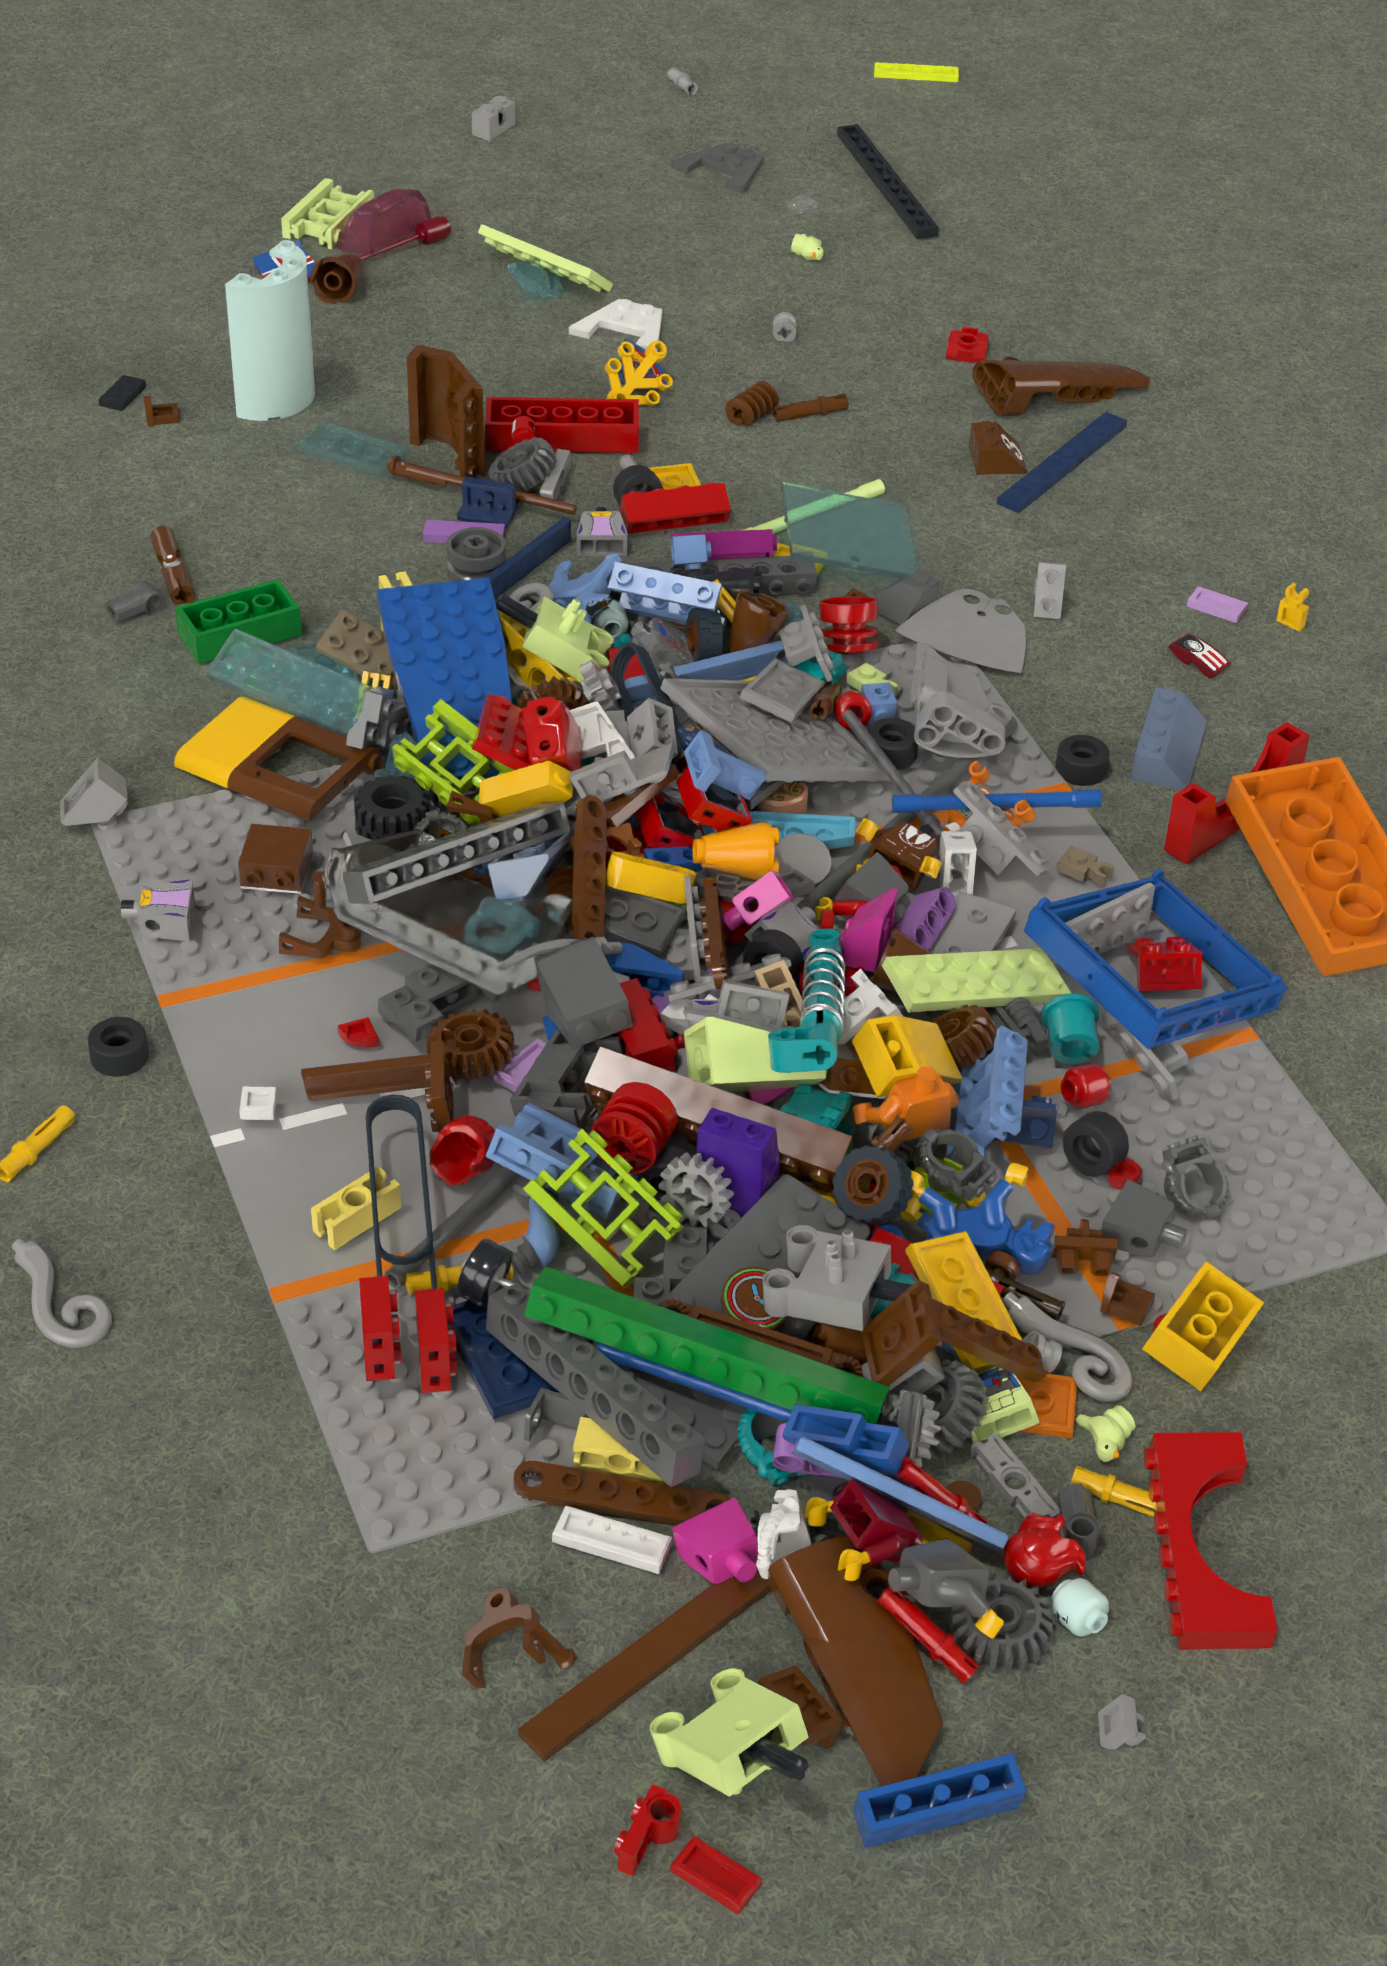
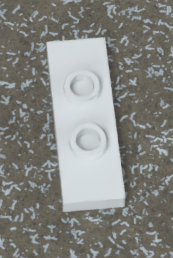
[552,1506,672,1574]

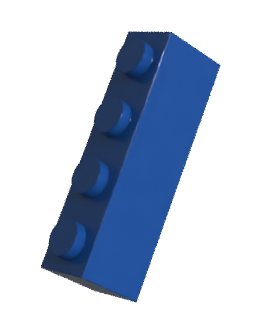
[853,1753,1026,1848]

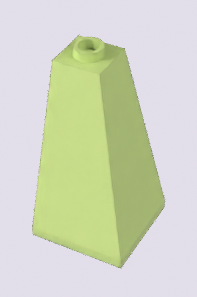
[684,1017,828,1093]

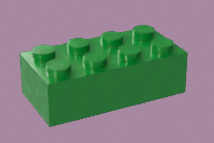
[175,579,302,664]

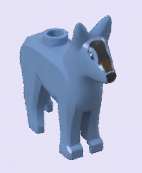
[548,553,622,624]

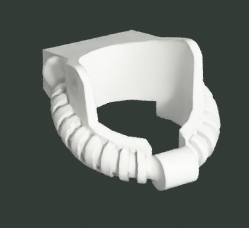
[756,1489,812,1579]

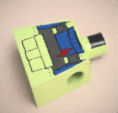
[971,1366,1040,1443]

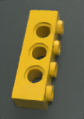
[497,610,580,688]

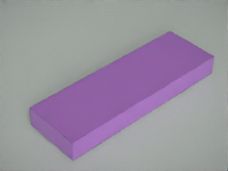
[423,520,505,543]

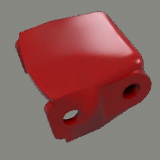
[523,697,582,772]

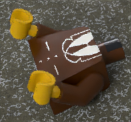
[855,818,942,891]

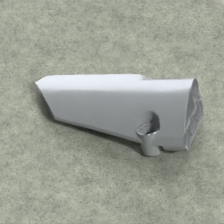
[910,643,1012,758]

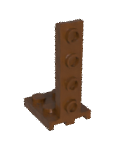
[301,1040,454,1133]
[861,1280,1045,1387]

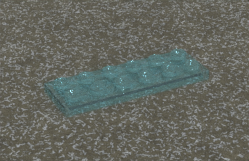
[206,629,375,736]

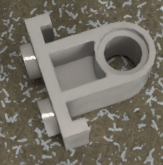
[1033,561,1066,619]

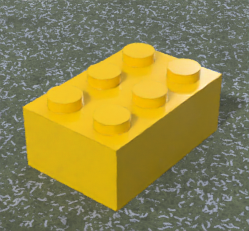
[1142,1261,1264,1391]

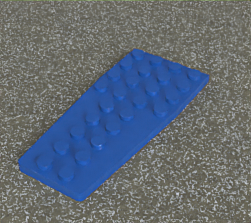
[377,578,512,780]

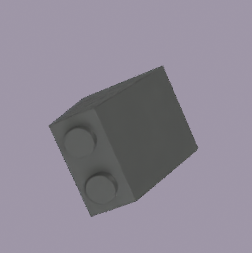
[534,937,633,1048]

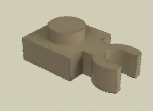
[1056,846,1114,887]

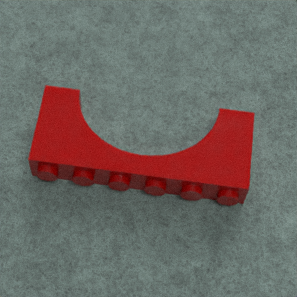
[1164,722,1310,865]
[1144,1432,1277,1650]

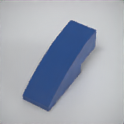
[782,1404,909,1476]

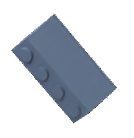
[1131,687,1207,790]
[488,827,575,904]

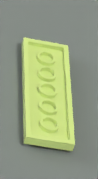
[478,224,613,293]
[882,948,1071,1012]

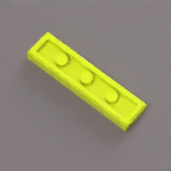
[874,62,959,82]

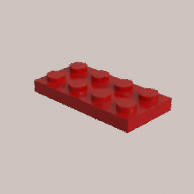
[472,693,532,770]

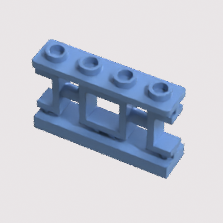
[946,1026,1028,1170]
[485,1103,639,1219]

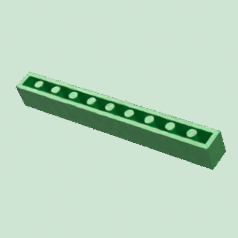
[524,1266,890,1424]

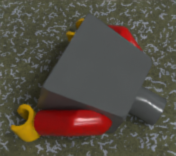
[815,852,909,924]

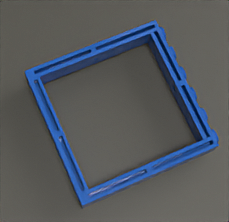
[1023,869,1288,1049]

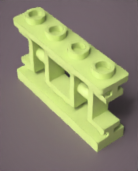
[281,178,376,249]

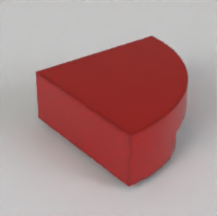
[338,1017,379,1048]

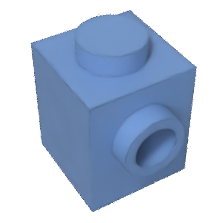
[670,534,711,571]
[861,682,897,728]

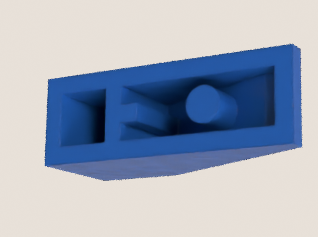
[604,941,686,998]

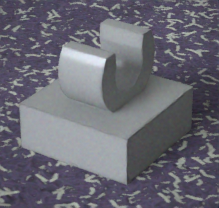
[1098,1694,1146,1750]

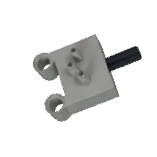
[763,1225,911,1331]

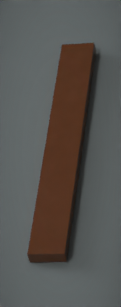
[518,1568,771,1762]

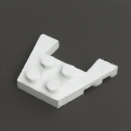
[569,299,662,351]
[542,701,635,760]

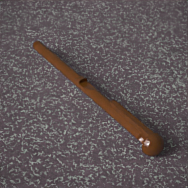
[387,455,577,515]

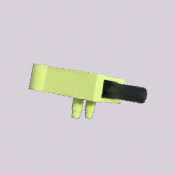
[496,594,614,682]
[650,1668,809,1797]

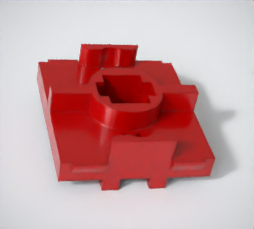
[946,327,989,363]

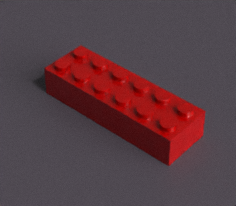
[485,397,639,453]

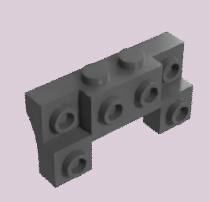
[346,686,412,749]
[378,948,521,1042]
[510,1028,625,1128]
[634,1199,714,1306]

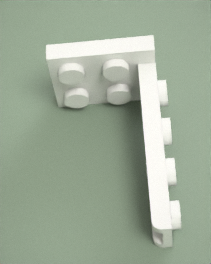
[838,969,903,1045]

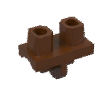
[1051,1219,1118,1276]

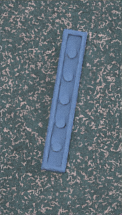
[791,1437,1008,1551]

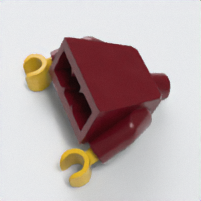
[805,1478,923,1581]

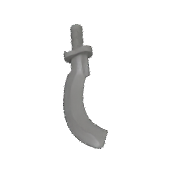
[496,937,622,971]

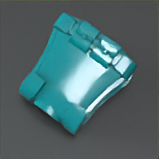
[780,1084,853,1136]

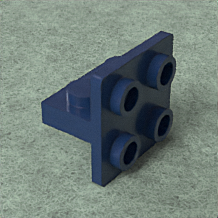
[457,476,521,528]
[992,1096,1058,1148]

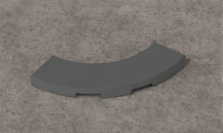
[693,868,815,904]

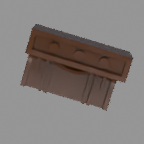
[407,345,485,478]

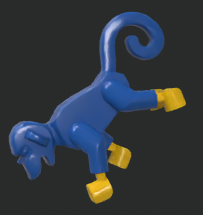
[868,1163,1055,1275]

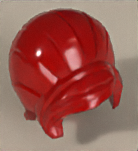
[429,1116,495,1186]
[1003,1512,1086,1589]

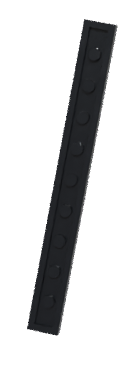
[837,124,939,239]

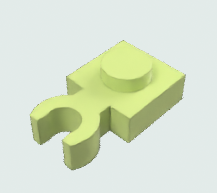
[847,662,898,696]

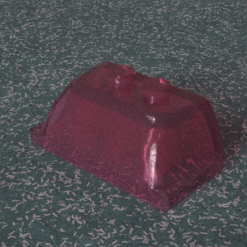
[337,189,431,254]

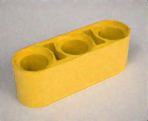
[605,852,697,904]

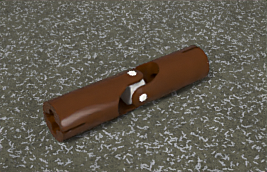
[150,526,195,605]

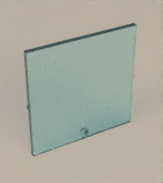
[781,482,918,579]

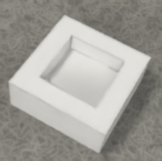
[239,1087,277,1120]

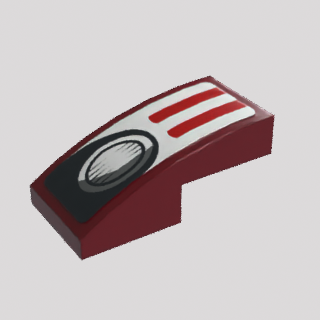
[1168,634,1231,679]

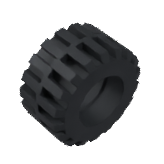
[354,775,430,850]

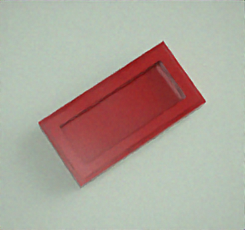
[670,1836,762,1915]

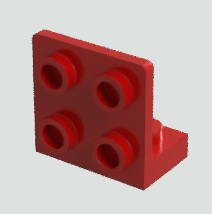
[1127,937,1202,991]

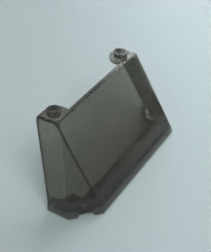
[321,829,572,995]

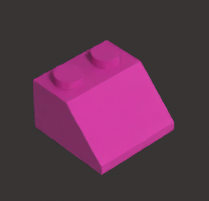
[840,888,898,972]

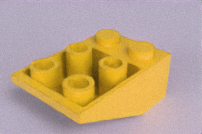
[852,1015,963,1098]

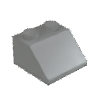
[60,757,128,826]

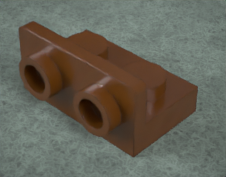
[758,1665,843,1749]

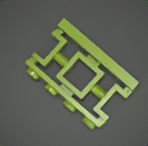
[392,699,514,825]
[523,1129,684,1288]

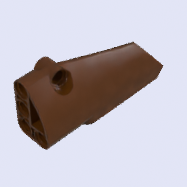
[972,357,1150,416]
[768,1535,943,1787]

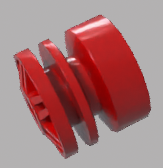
[819,596,878,654]
[590,1082,678,1174]

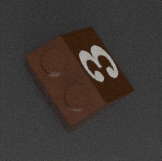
[969,421,1027,475]

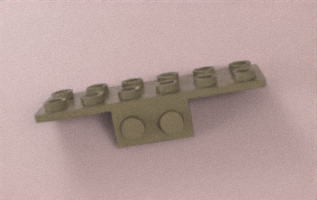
[315,610,399,694]

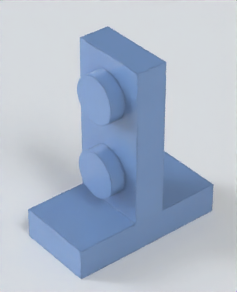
[684,730,767,800]

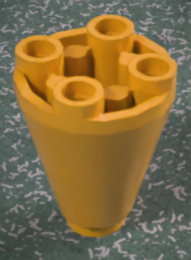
[692,822,779,881]

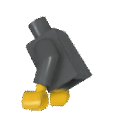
[888,1539,1004,1639]

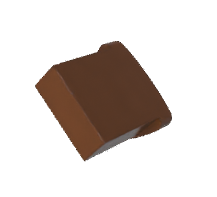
[143,396,179,427]
[1100,1271,1155,1326]

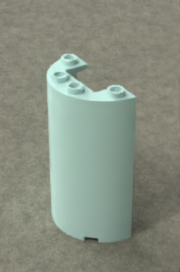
[225,240,315,421]

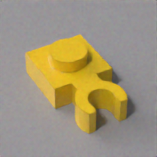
[1276,582,1309,631]

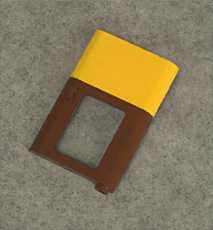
[174,696,384,821]

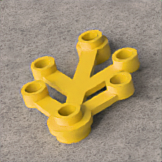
[605,341,673,407]

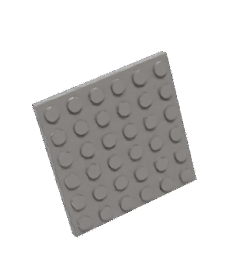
[660,678,890,783]

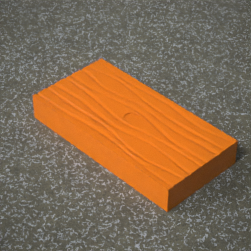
[1225,757,1387,976]

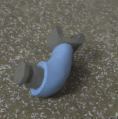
[512,1183,560,1275]

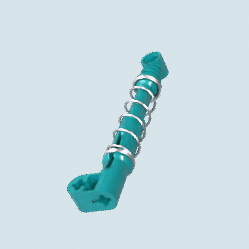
[768,929,845,1073]

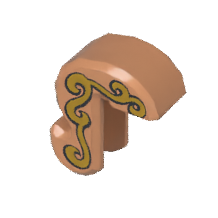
[757,781,808,814]

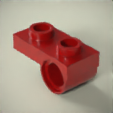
[614,1784,681,1876]

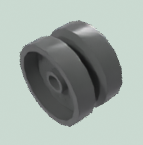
[447,527,506,581]

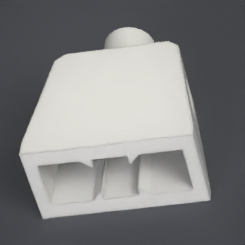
[939,831,977,898]

